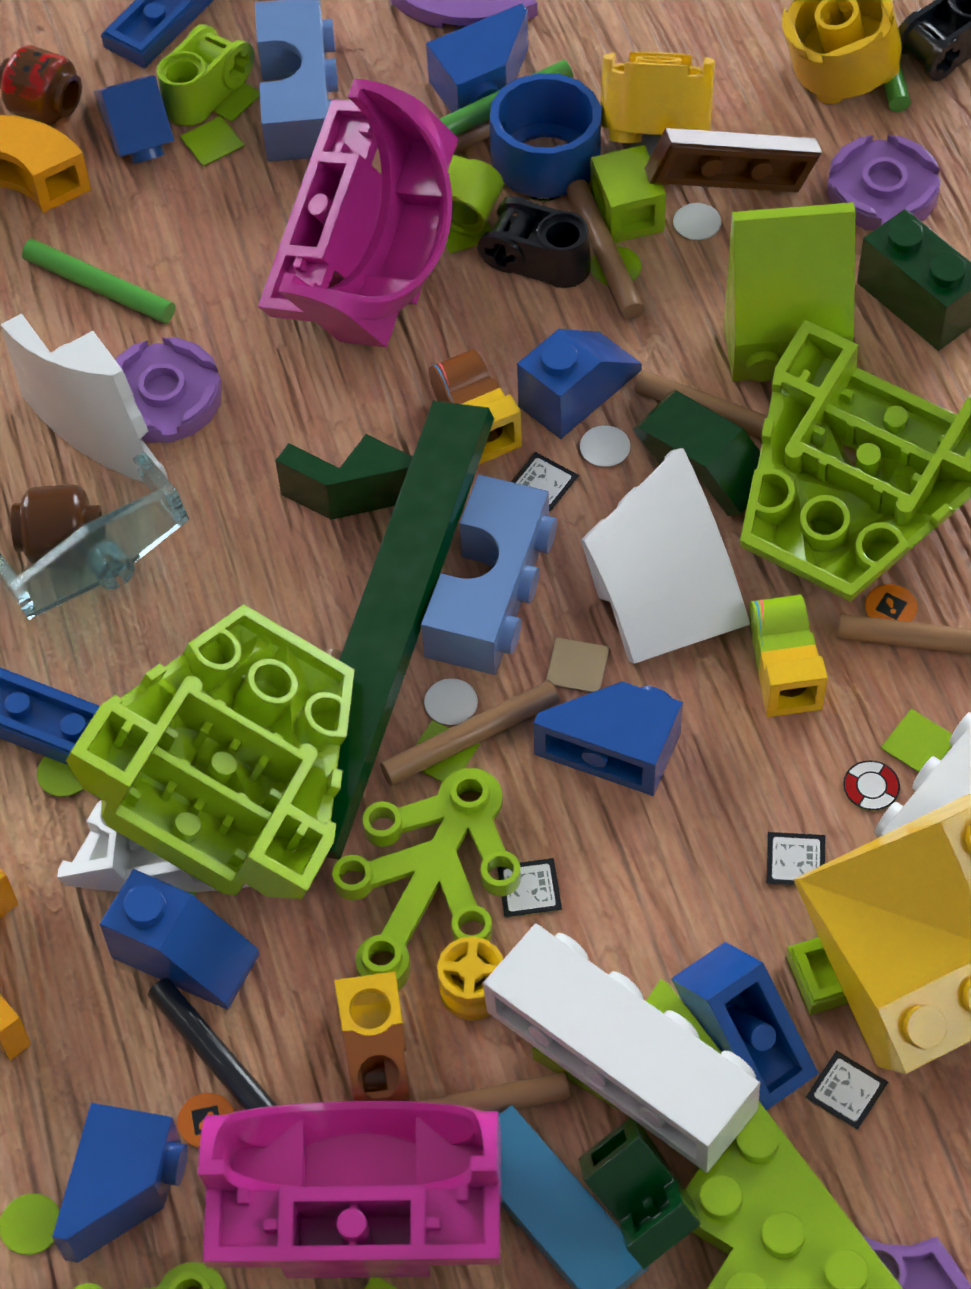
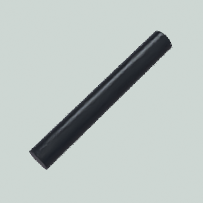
[148,978,278,1110]

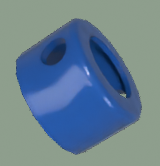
[490,73,602,198]

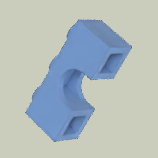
[255,0,339,162]
[421,474,557,675]

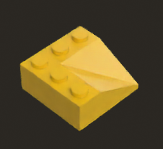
[793,794,971,1074]

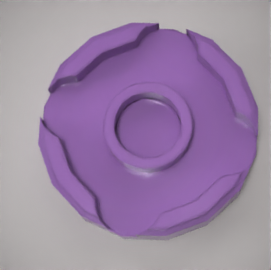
[827,135,941,231]
[115,338,222,442]

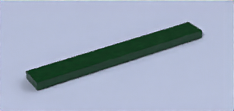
[326,400,494,860]

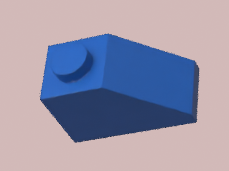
[426,3,528,113]
[93,75,175,164]
[517,329,642,439]
[533,681,683,796]
[100,868,260,1010]
[671,942,819,1111]
[52,1103,188,1263]

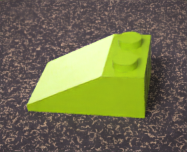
[724,202,856,382]

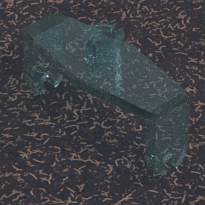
[0,452,190,620]

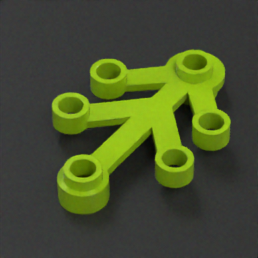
[332,768,521,990]

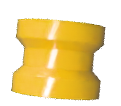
[437,936,503,1021]

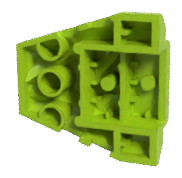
[740,319,971,602]
[66,604,354,899]

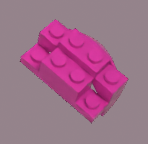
[258,79,459,348]
[198,1101,502,1278]

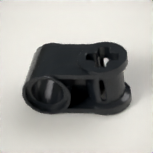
[898,0,971,81]
[477,196,591,288]

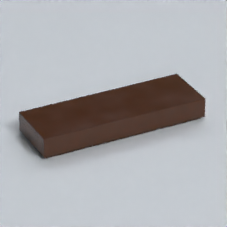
[644,128,822,192]

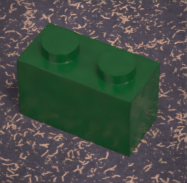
[857,209,971,351]

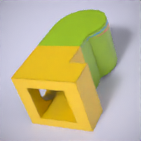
[749,594,828,718]

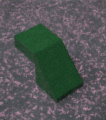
[632,390,760,516]
[275,434,413,520]
[579,1117,701,1269]

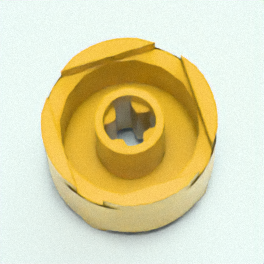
[782,0,902,104]
[600,52,715,143]

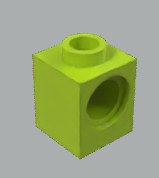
[591,144,666,243]

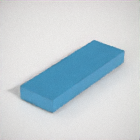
[499,1105,649,1289]

